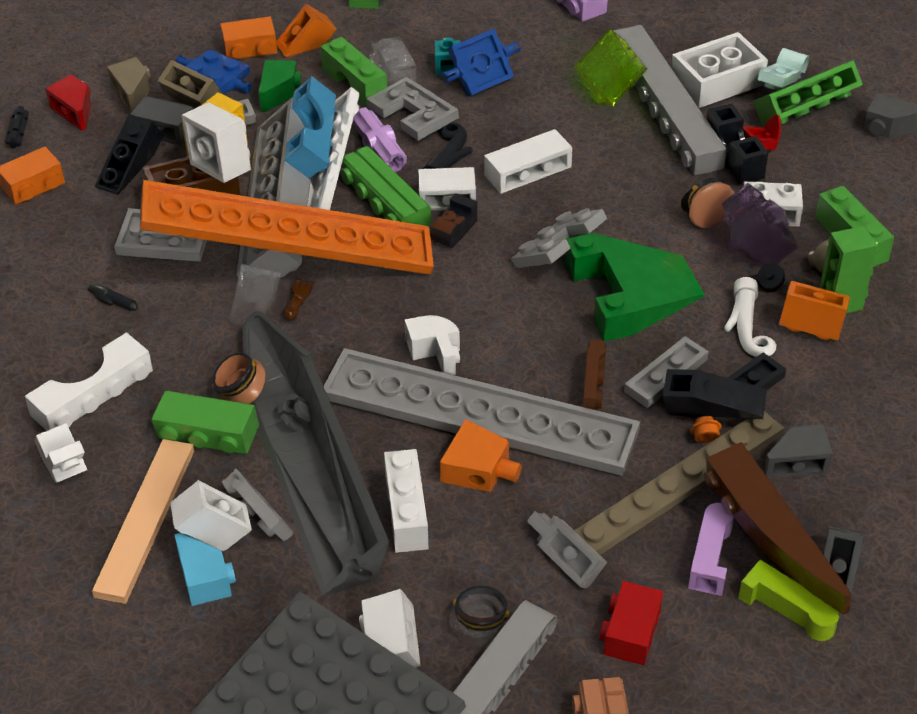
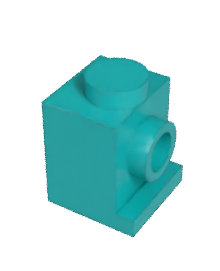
[435,37,461,75]

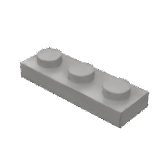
[624,336,709,409]

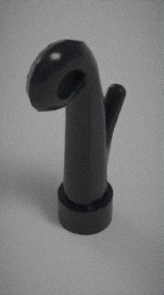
[423,122,473,169]

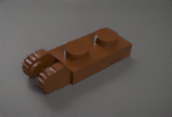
[583,339,606,410]

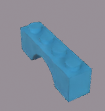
[284,76,336,179]

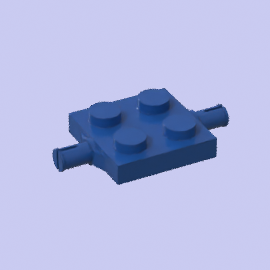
[442,28,521,96]
[176,50,252,94]

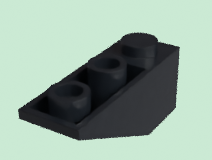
[95,114,164,195]
[663,369,767,419]

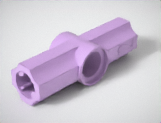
[352,107,407,172]

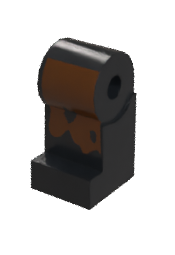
[430,193,477,248]

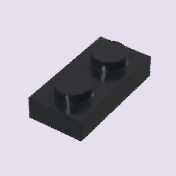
[727,352,786,390]

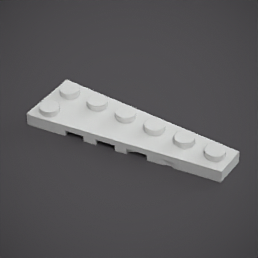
[307,87,359,210]

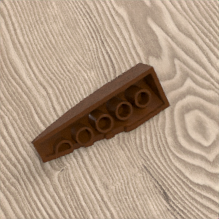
[704,442,851,615]

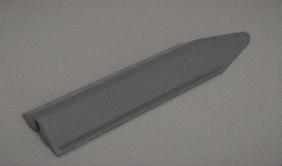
[243,311,389,596]

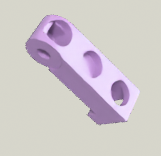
[688,503,734,596]

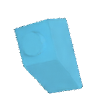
[174,533,236,606]

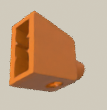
[440,419,522,492]

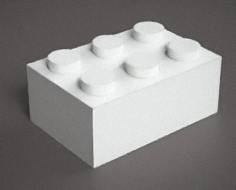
[671,32,768,108]

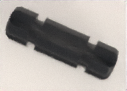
[5,106,29,148]

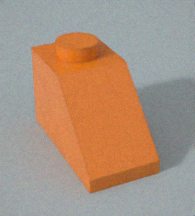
[276,4,337,57]

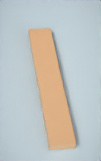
[92,439,194,604]

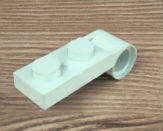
[757,48,809,90]

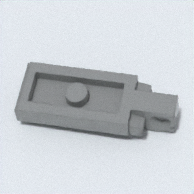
[222,469,293,541]
[527,511,607,589]

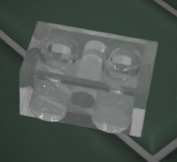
[368,36,417,87]

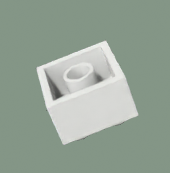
[182,102,251,183]

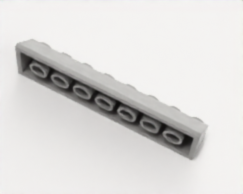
[236,98,310,277]

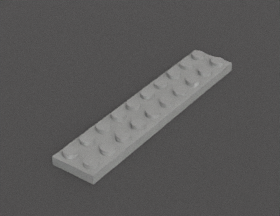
[324,348,640,476]

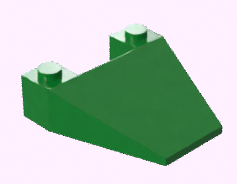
[564,233,705,342]

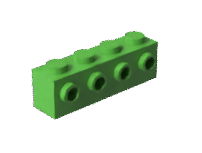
[753,60,863,125]

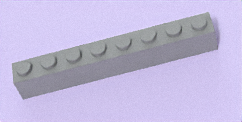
[609,25,727,176]

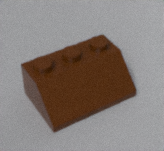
[142,157,241,195]

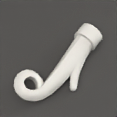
[724,277,776,358]

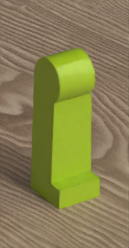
[738,560,839,641]

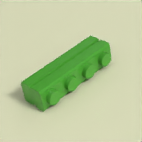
[340,146,431,226]

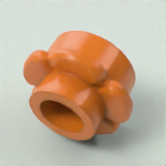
[690,416,722,443]

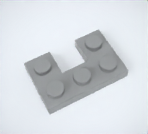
[366,77,459,141]
[114,208,207,262]
[510,208,607,268]

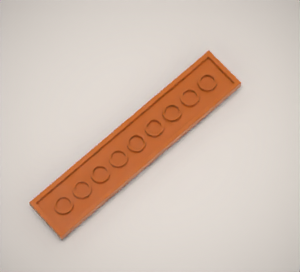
[140,180,434,275]

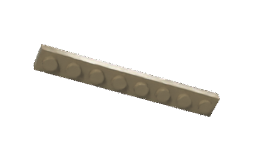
[574,411,784,555]

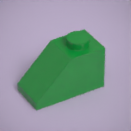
[259,60,302,112]

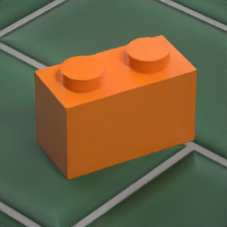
[220,16,277,59]
[0,146,65,205]
[779,281,850,341]

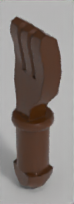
[283,279,315,321]

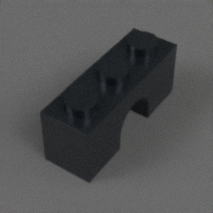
[707,103,768,184]

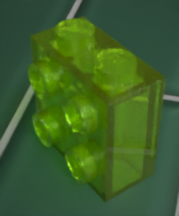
[574,28,648,106]

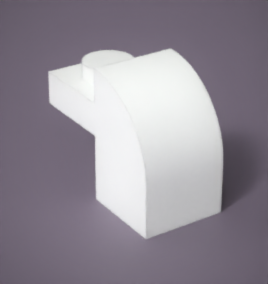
[405,315,460,375]
[34,423,87,483]

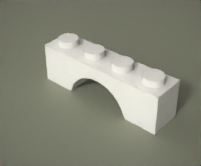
[25,333,153,431]

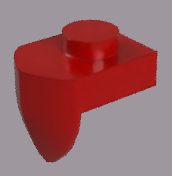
[743,114,781,150]

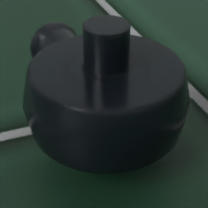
[748,263,785,291]

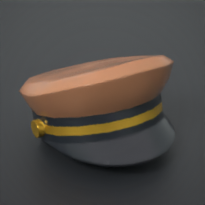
[681,178,735,228]
[212,353,265,404]

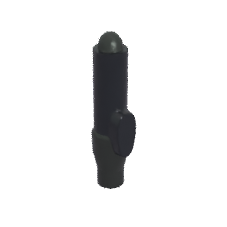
[88,283,138,311]

